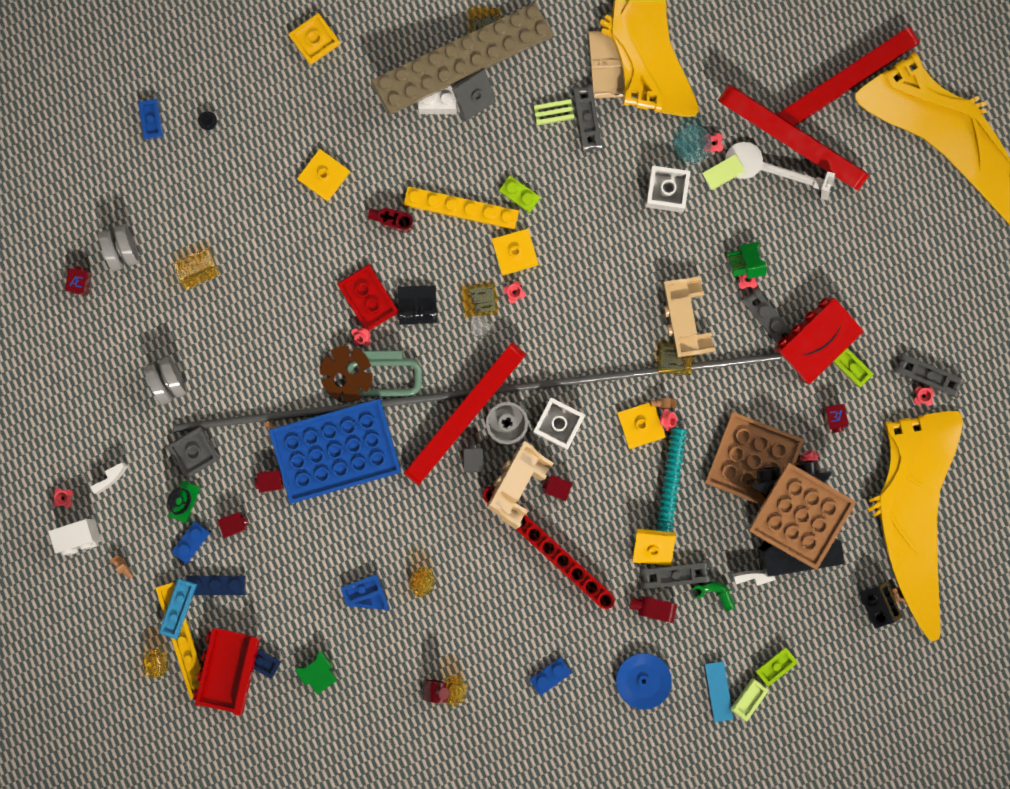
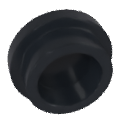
[198,111,217,131]

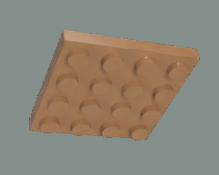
[705,412,805,506]
[748,462,856,570]

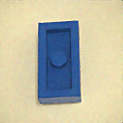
[138,99,164,140]
[171,521,211,564]
[529,657,572,696]

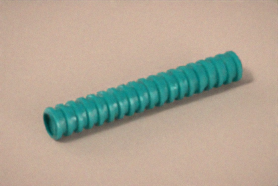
[656,428,687,532]

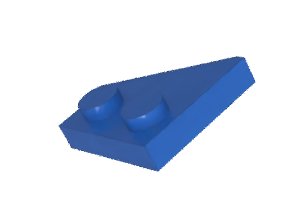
[340,574,390,610]

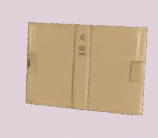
[588,31,634,99]

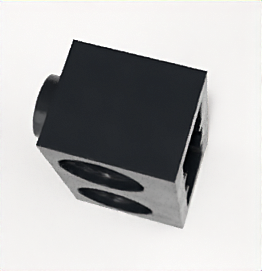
[860,581,903,629]

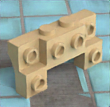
[663,276,715,358]
[486,441,554,529]

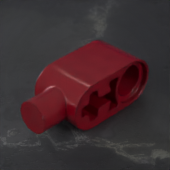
[368,208,414,233]
[629,596,678,623]
[423,680,450,703]

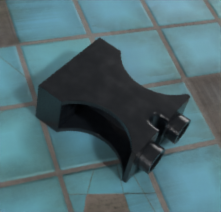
[747,460,845,577]

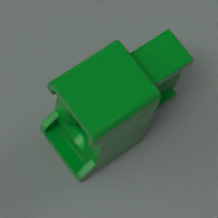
[727,242,767,279]
[295,650,338,695]

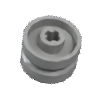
[98,224,140,272]
[144,356,187,405]
[486,402,528,446]

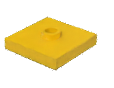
[288,12,341,66]
[297,149,350,202]
[492,229,539,276]
[617,402,666,449]
[632,529,676,566]

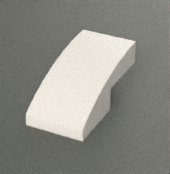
[91,463,128,494]
[732,571,776,586]

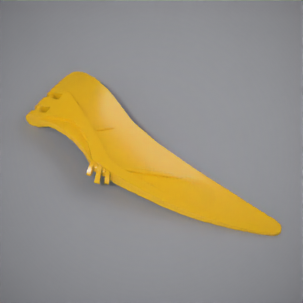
[600,0,699,117]
[854,52,1010,225]
[867,411,963,641]

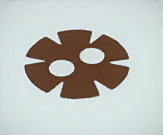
[320,346,373,402]

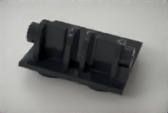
[397,285,438,325]

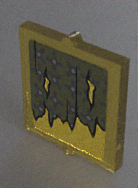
[469,6,500,33]
[462,283,499,318]
[657,343,694,375]

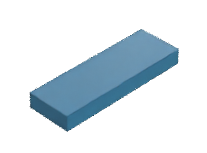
[158,578,197,640]
[704,661,733,722]

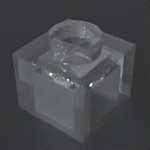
[471,315,491,337]

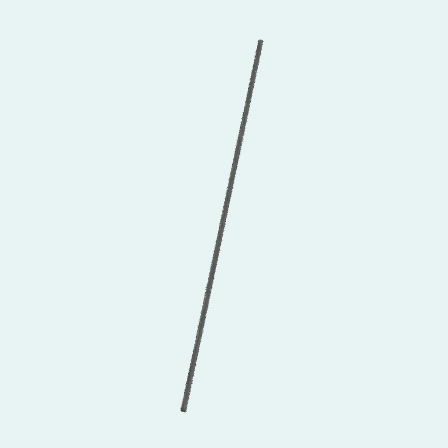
[173,353,782,432]

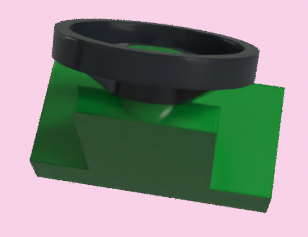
[167,480,201,523]

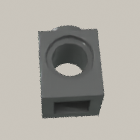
[463,445,484,473]

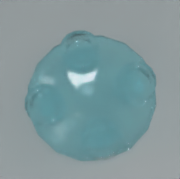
[674,125,712,163]

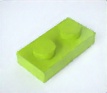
[499,176,541,213]
[833,348,874,388]
[755,647,798,687]

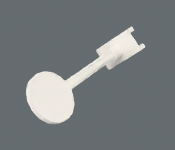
[725,142,835,201]

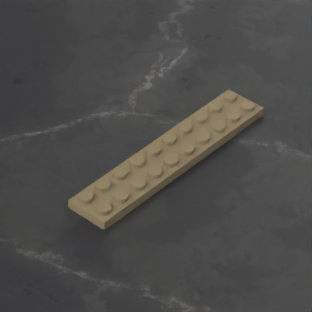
[371,3,554,116]

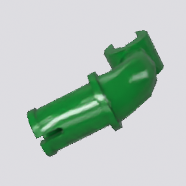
[692,581,736,612]

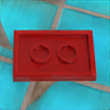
[337,264,399,331]

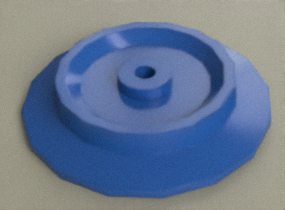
[616,653,672,709]

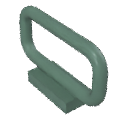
[346,350,422,397]

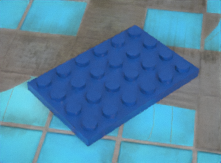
[269,398,401,504]

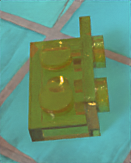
[173,247,219,289]

